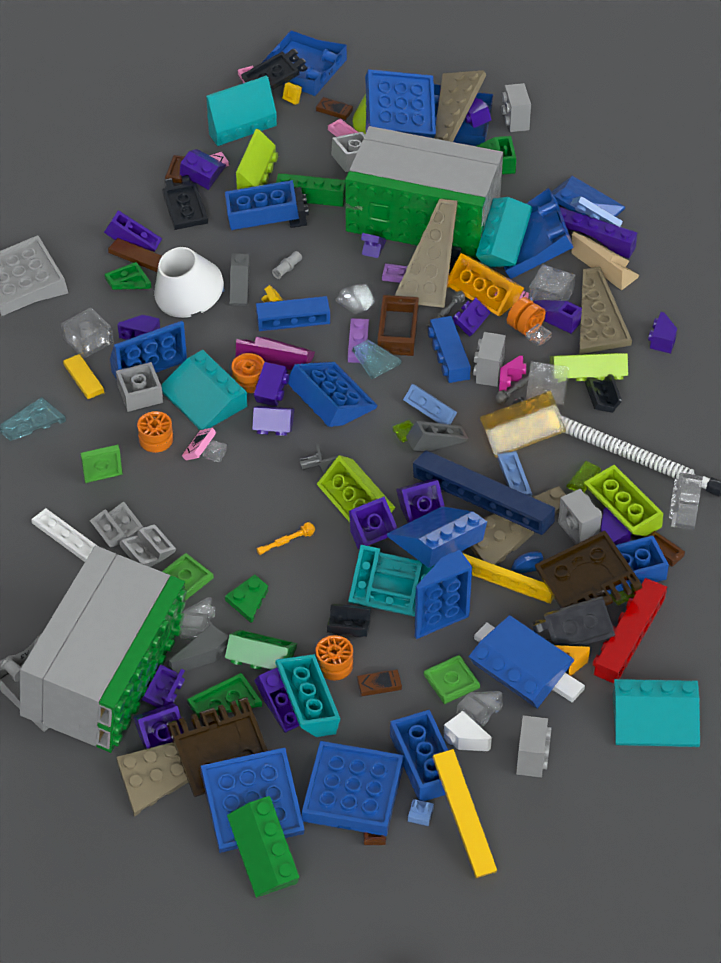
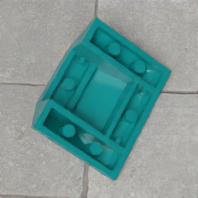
[348,545,436,617]

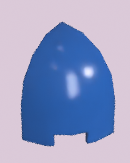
[511,551,543,574]

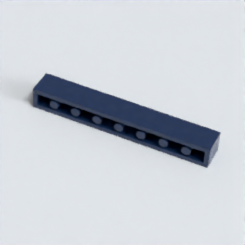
[413,450,555,535]

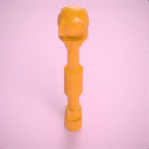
[256,522,315,555]

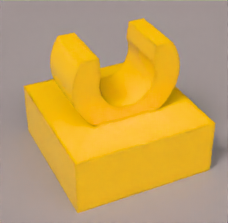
[282,82,302,105]
[261,285,283,303]

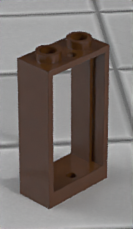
[377,295,419,356]

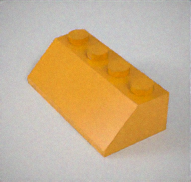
[447,253,524,316]

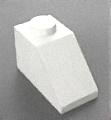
[444,711,492,751]

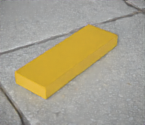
[63,354,104,399]

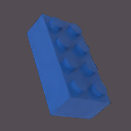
[225,180,299,230]
[592,536,669,599]
[390,710,448,802]

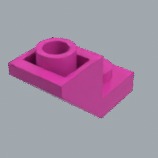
[499,356,526,391]

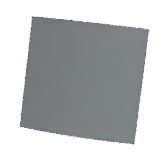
[90,502,144,547]
[120,524,176,567]

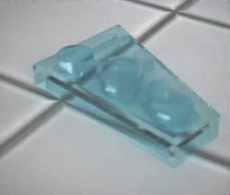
[0,397,66,441]

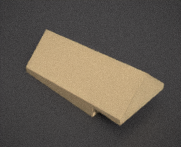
[572,232,639,290]

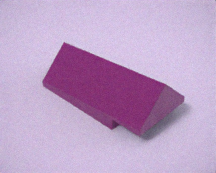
[235,337,315,370]

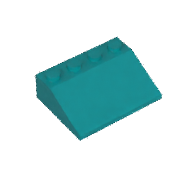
[206,76,277,146]
[161,350,247,430]
[613,679,700,747]

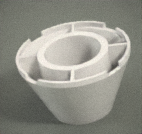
[154,247,224,318]

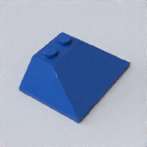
[552,176,625,217]

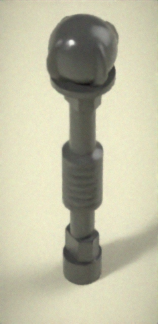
[426,291,465,329]
[495,368,540,404]

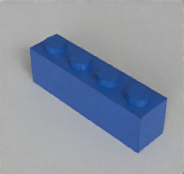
[256,296,330,331]
[428,316,471,383]

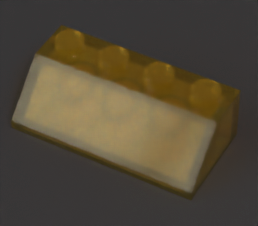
[480,390,566,458]

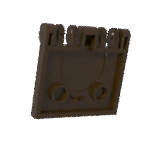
[535,531,642,608]
[167,697,268,797]

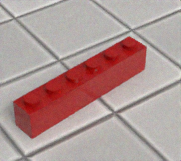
[593,578,667,684]

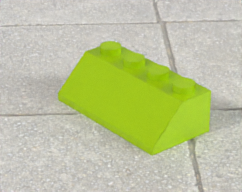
[236,129,278,190]
[549,353,628,382]
[317,455,395,522]
[584,465,663,537]

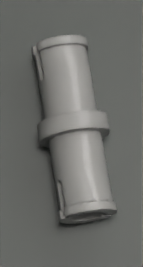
[272,251,302,279]

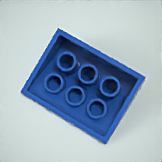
[110,321,187,380]
[288,362,378,427]
[387,506,487,568]
[414,550,472,639]
[469,615,574,709]

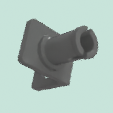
[300,444,338,475]

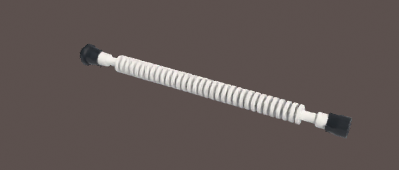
[511,397,721,497]

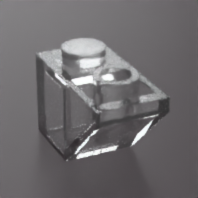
[335,284,377,314]
[180,597,216,640]
[456,691,503,726]

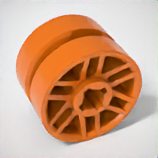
[507,297,546,337]
[232,353,264,393]
[137,411,173,452]
[316,635,353,681]

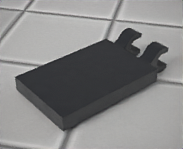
[241,48,308,91]
[162,175,208,230]
[532,596,615,646]

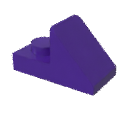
[361,233,386,258]

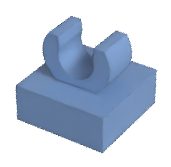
[408,799,434,826]

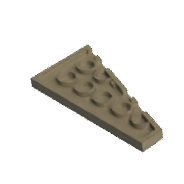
[434,70,486,142]
[395,199,458,308]
[579,267,632,354]
[470,486,566,565]
[116,742,188,817]

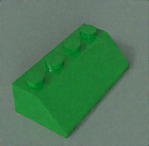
[276,173,346,207]
[227,796,300,898]

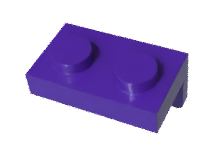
[452,298,491,337]
[142,664,185,708]

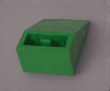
[476,136,516,174]

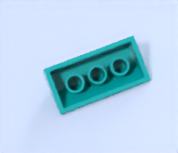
[476,197,532,267]
[275,654,340,737]

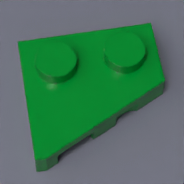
[105,262,152,290]
[225,575,268,623]

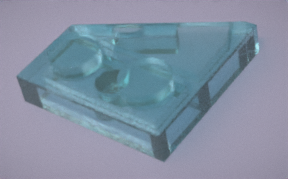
[352,340,402,379]

